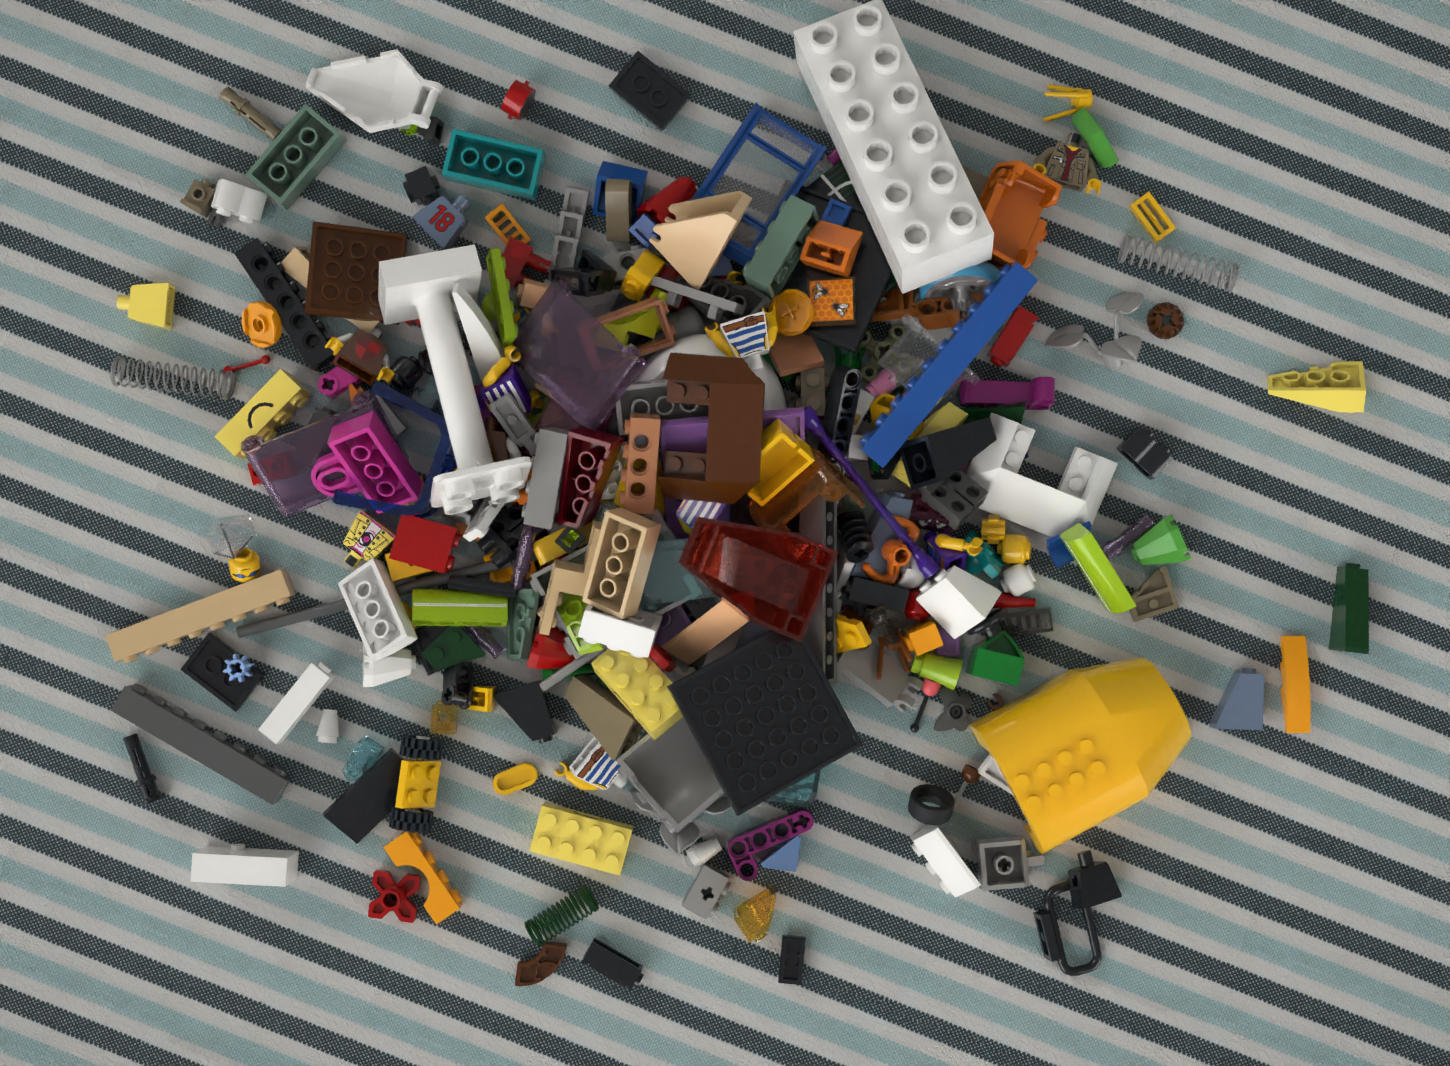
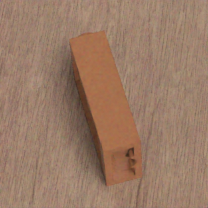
[577,296,677,373]

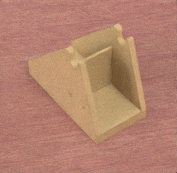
[649,191,752,290]

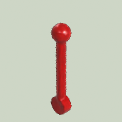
[223,355,270,376]

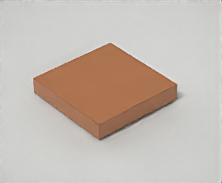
[768,333,825,377]

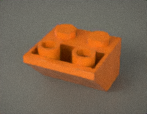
[799,220,864,278]

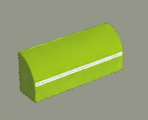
[1059,522,1137,614]
[412,589,508,627]

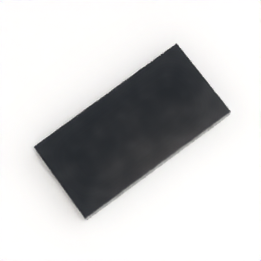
[323,748,404,844]

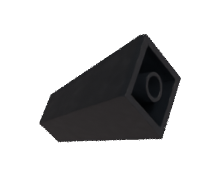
[899,417,997,490]

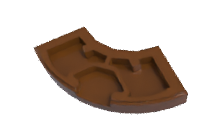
[515,941,567,986]

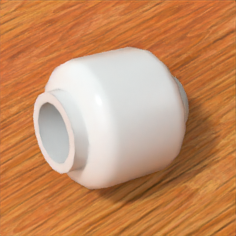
[1000,564,1037,597]

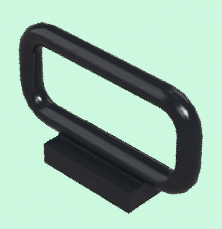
[1033,881,1102,976]

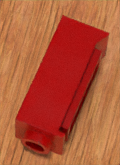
[987,306,1039,368]

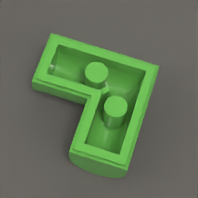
[1072,107,1118,168]

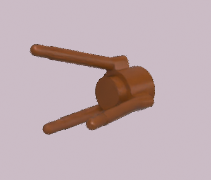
[877,626,912,680]

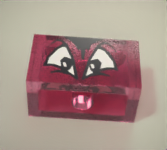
[909,493,952,533]

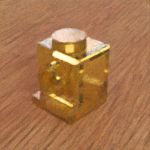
[430,700,458,734]

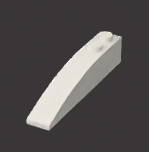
[452,282,506,381]

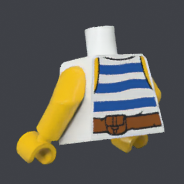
[705,306,778,372]
[554,736,628,790]

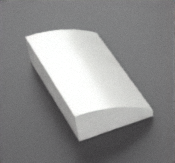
[338,558,418,662]

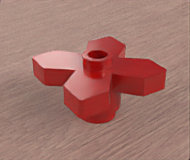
[368,869,421,923]

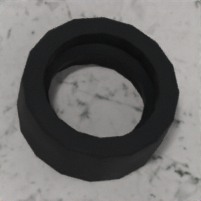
[908,784,954,825]

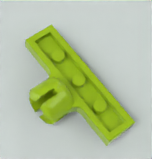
[480,248,518,346]

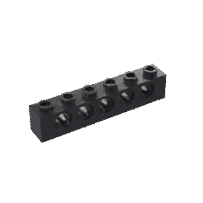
[234,238,338,371]

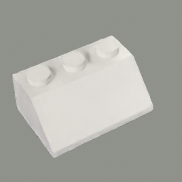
[578,604,662,658]
[910,824,981,897]

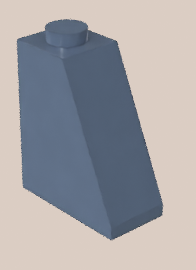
[1210,668,1264,730]

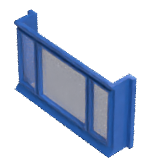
[691,102,827,267]

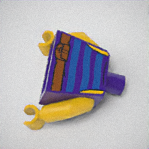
[923,531,983,578]

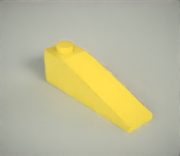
[1267,361,1366,413]
[891,402,968,491]

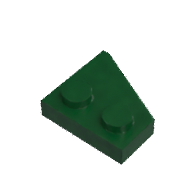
[421,626,486,671]

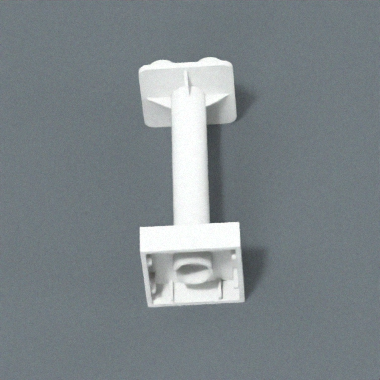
[378,244,532,515]

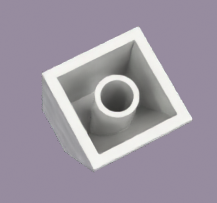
[916,565,1001,639]

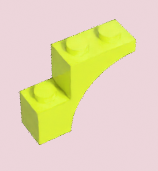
[592,287,669,352]

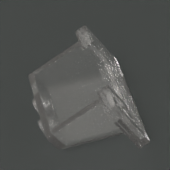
[877,313,981,409]

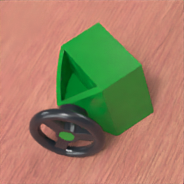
[966,607,1025,686]

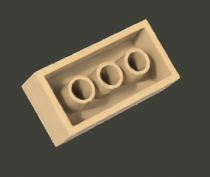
[582,508,661,619]

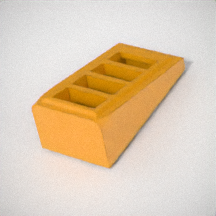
[484,203,531,244]

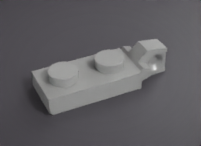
[489,392,537,456]

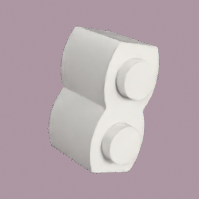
[211,179,267,225]

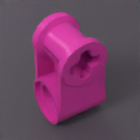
[318,366,362,398]

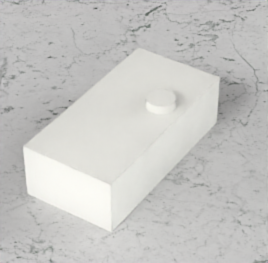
[191,844,299,887]

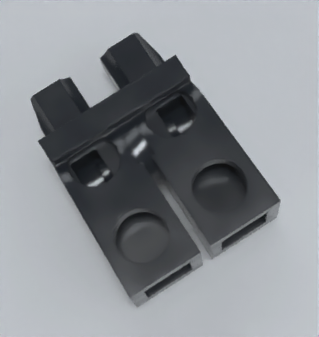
[477,502,548,569]

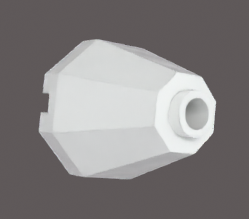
[362,643,416,687]

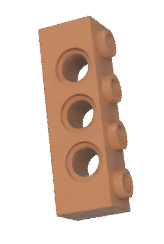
[619,413,661,514]

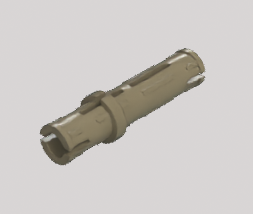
[219,86,282,141]

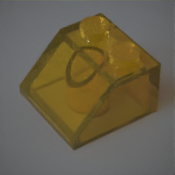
[733,885,776,942]

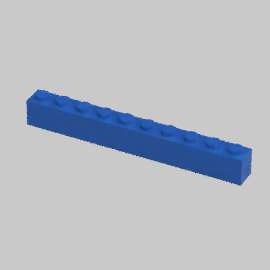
[859,262,1038,468]

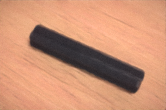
[448,575,517,598]

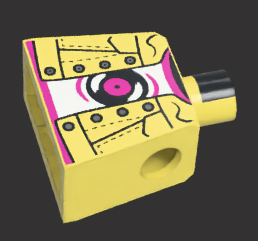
[343,510,396,568]

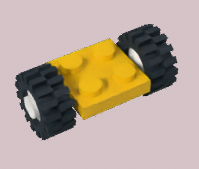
[389,735,444,833]

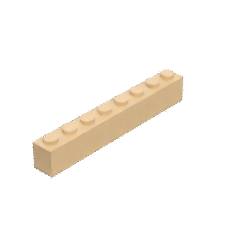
[105,569,296,664]

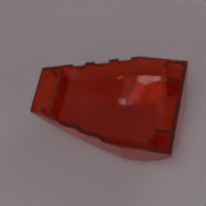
[678,517,838,642]

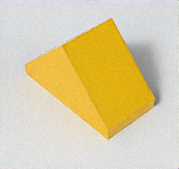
[465,685,496,712]

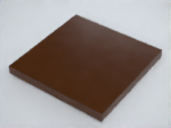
[304,221,407,325]

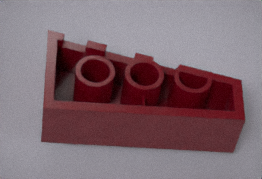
[557,426,625,529]

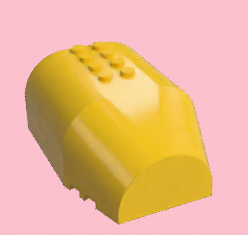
[969,657,1192,854]

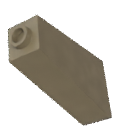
[565,675,643,761]

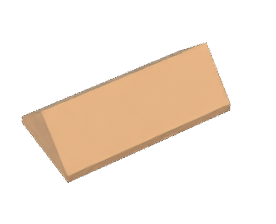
[663,589,754,665]

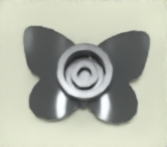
[934,686,972,731]

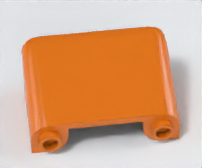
[978,160,1063,270]

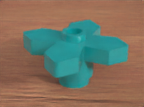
[964,529,1004,579]

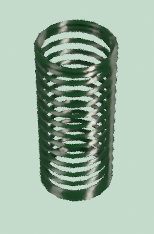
[524,885,599,947]

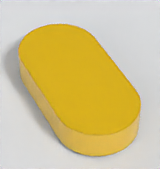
[493,762,538,795]

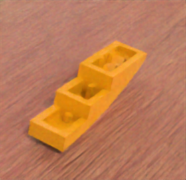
[1280,636,1311,733]

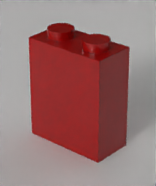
[389,513,462,574]

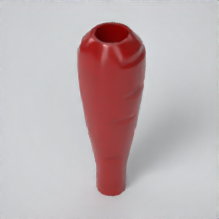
[992,592,1036,608]

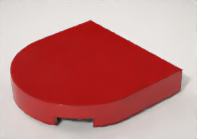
[649,643,677,673]

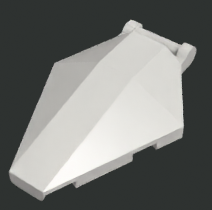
[306,49,444,133]

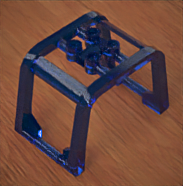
[333,381,457,518]

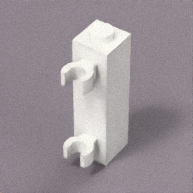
[258,661,335,744]

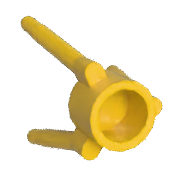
[1043,84,1093,122]

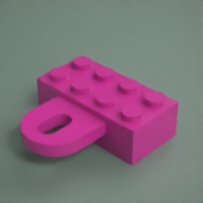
[311,411,423,514]

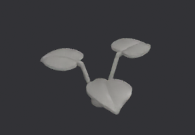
[1045,293,1144,369]
[630,787,732,856]

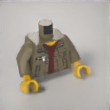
[1033,133,1102,195]

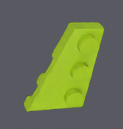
[556,592,603,655]

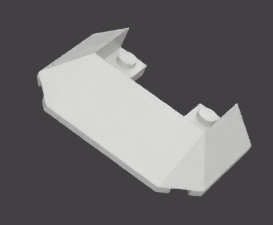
[966,412,1118,537]

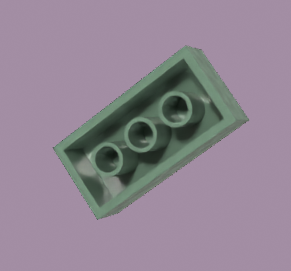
[245,104,347,210]
[743,195,819,301]

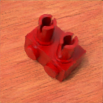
[501,236,551,289]

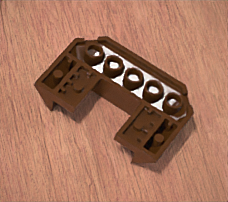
[658,353,765,504]

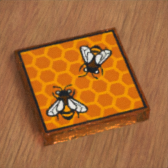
[807,277,856,327]

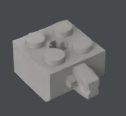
[975,836,1044,891]

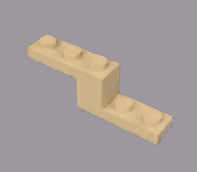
[539,520,603,635]

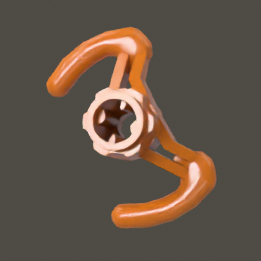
[862,516,920,585]

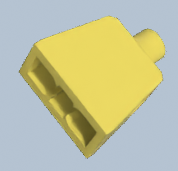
[117,283,176,330]

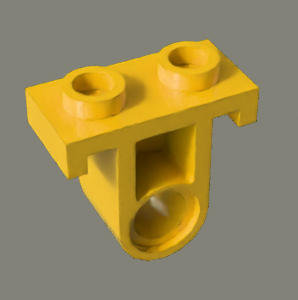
[620,249,665,302]

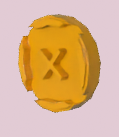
[768,289,815,336]

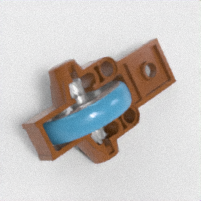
[871,262,1018,330]

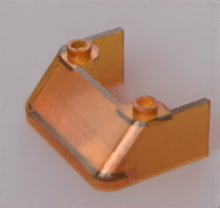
[749,449,866,568]

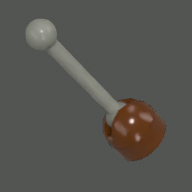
[952,764,981,816]

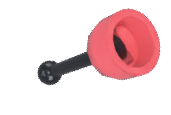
[910,678,941,733]

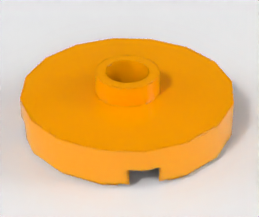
[241,301,282,348]

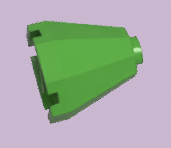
[1130,514,1191,565]

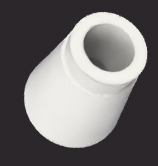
[316,709,340,744]
[686,838,722,867]

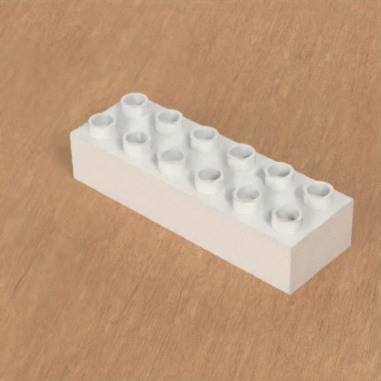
[793,0,994,294]

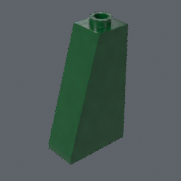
[1329,563,1369,654]

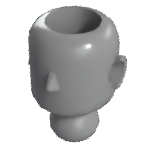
[649,305,706,341]

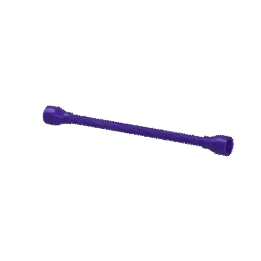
[804,405,941,579]

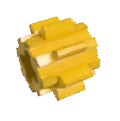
[981,515,1006,544]

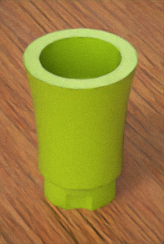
[910,652,963,690]

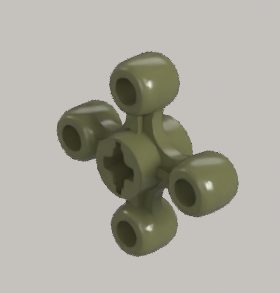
[859,323,913,383]

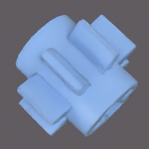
[223,653,255,682]

